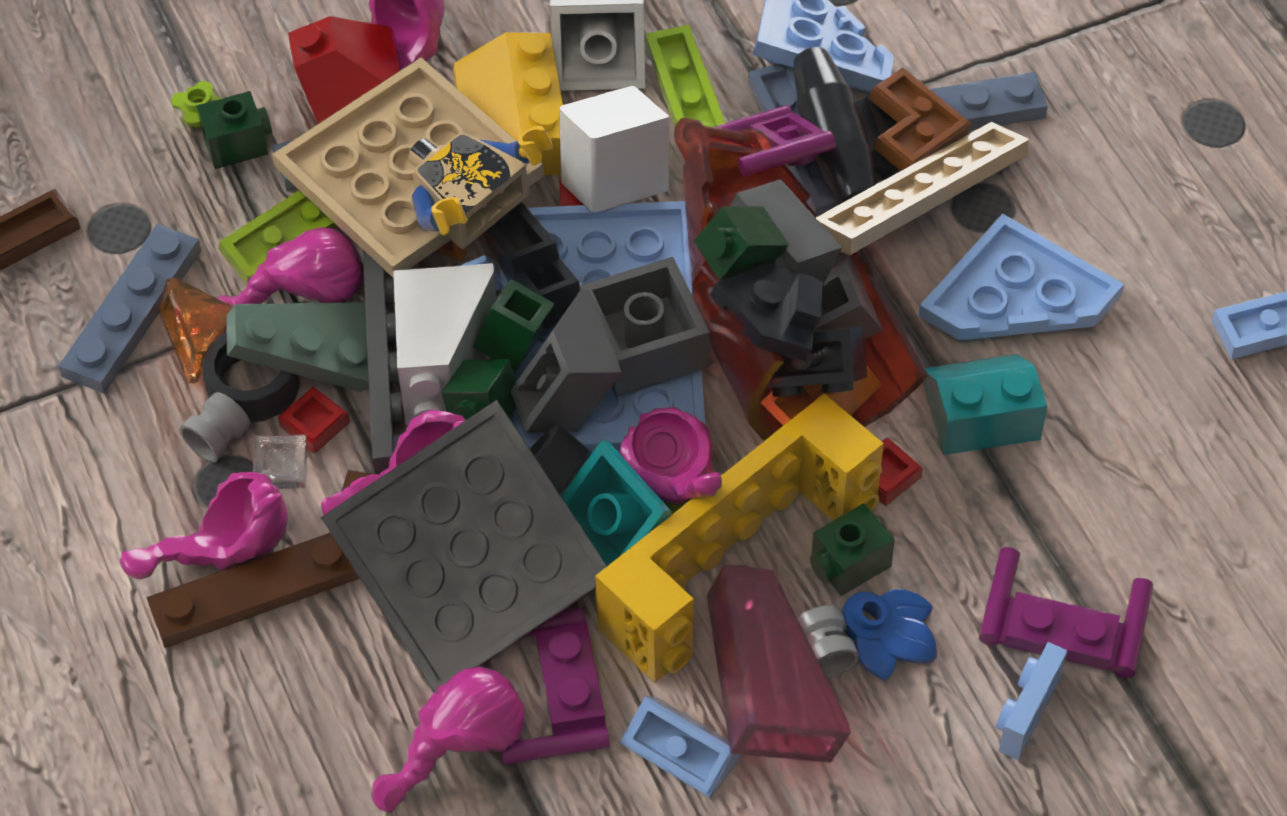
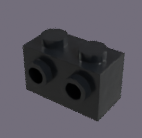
[749,326,868,397]

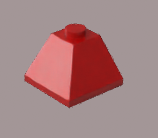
[288,16,401,124]

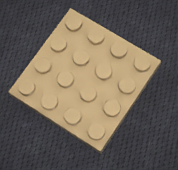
[272,58,544,278]

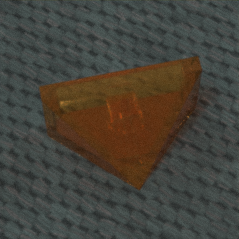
[158,278,233,384]

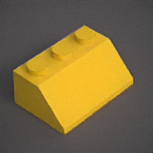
[453,32,563,175]

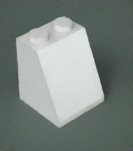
[550,0,645,91]
[393,263,496,426]

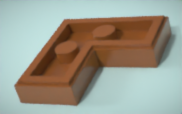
[869,67,972,171]

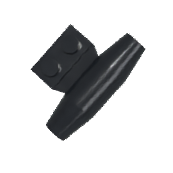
[793,47,900,205]

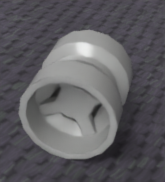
[179,392,251,463]
[792,605,859,679]

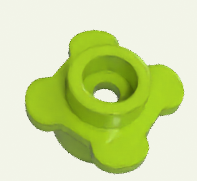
[171,81,222,128]

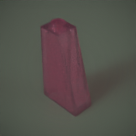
[707,564,851,763]

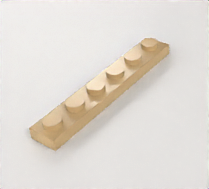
[816,122,1029,255]

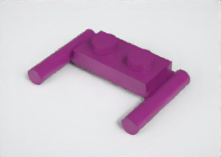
[699,105,836,177]
[978,547,1154,678]
[501,607,610,765]

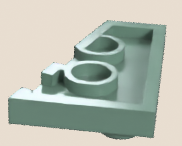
[226,302,369,392]

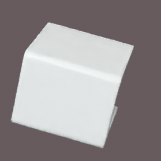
[560,86,669,212]

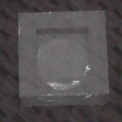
[253,435,308,489]

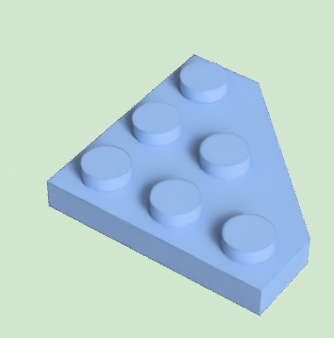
[752,0,894,93]
[918,213,1124,341]

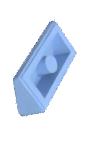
[620,696,744,797]

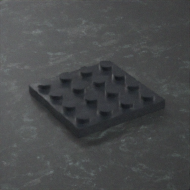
[321,400,607,692]

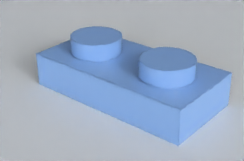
[1211,291,1287,359]
[996,642,1067,761]

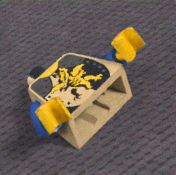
[408,126,554,249]

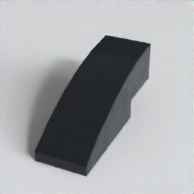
[482,202,580,330]

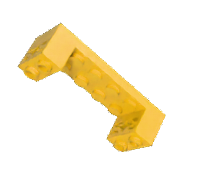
[595,393,883,683]

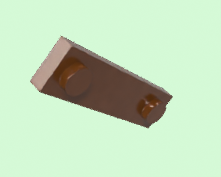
[146,533,360,648]

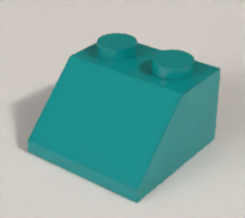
[920,354,1047,455]
[561,440,671,566]

